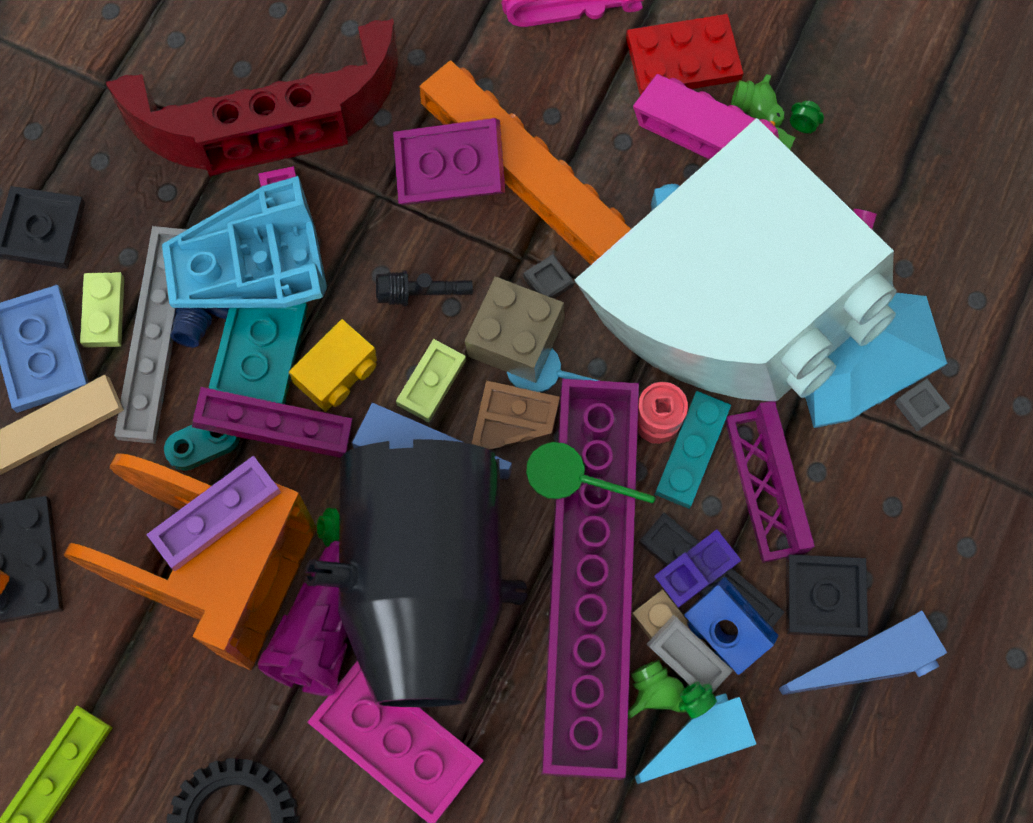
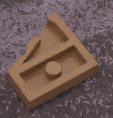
[472,380,560,450]

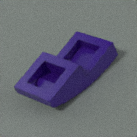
[655,529,742,608]

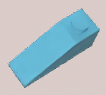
[635,694,756,784]

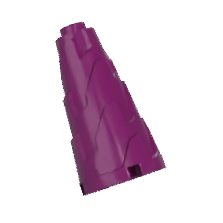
[257,541,348,696]

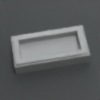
[647,615,733,693]

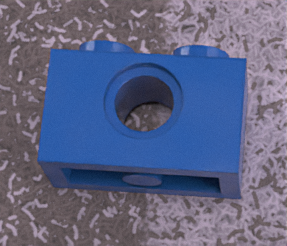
[684,577,779,675]

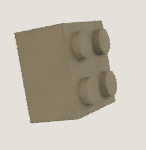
[465,277,565,383]

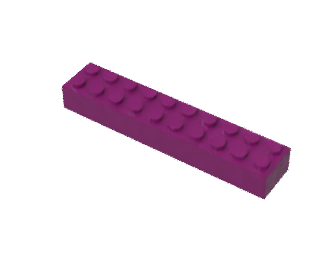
[541,379,639,780]

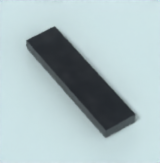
[638,513,785,628]

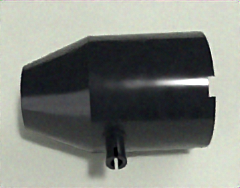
[305,439,527,708]

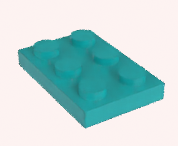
[209,302,308,404]

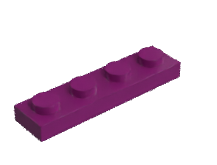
[192,387,352,458]

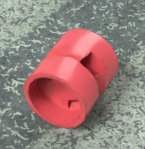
[637,382,688,444]

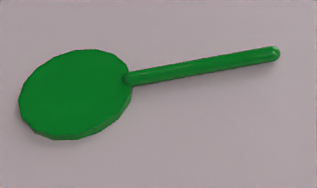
[526,442,656,503]

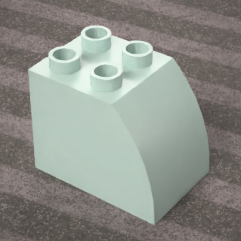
[575,118,897,401]

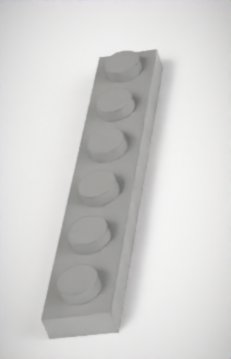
[114,226,187,444]

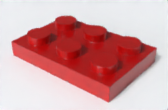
[626,14,743,96]

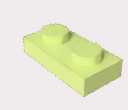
[80,272,124,347]
[396,339,466,422]

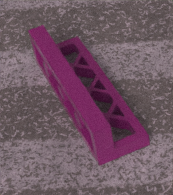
[725,401,815,563]

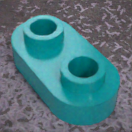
[164,425,240,471]

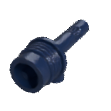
[170,308,229,348]

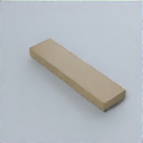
[0,375,124,475]

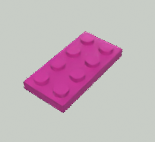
[307,661,484,823]

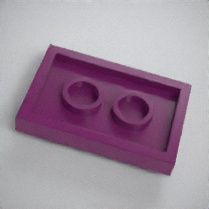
[393,118,505,205]

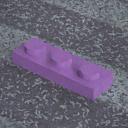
[146,456,281,571]

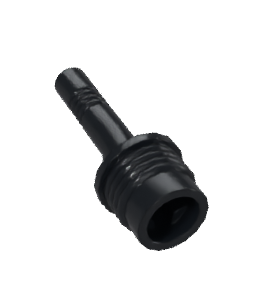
[376,270,473,307]

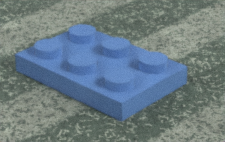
[0,285,88,413]

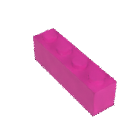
[633,74,779,159]

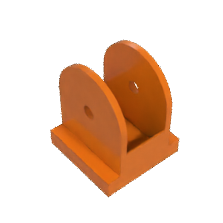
[64,454,317,671]

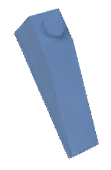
[352,403,512,479]
[779,611,947,695]

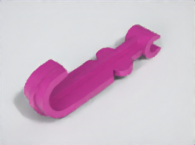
[501,0,644,27]

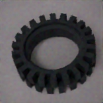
[166,758,300,823]

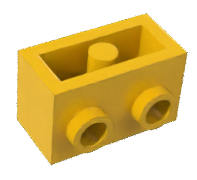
[289,319,377,412]

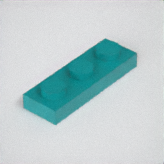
[654,391,731,509]

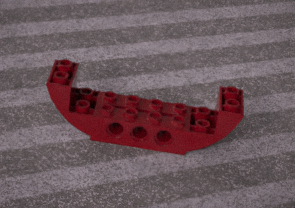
[106,19,398,176]

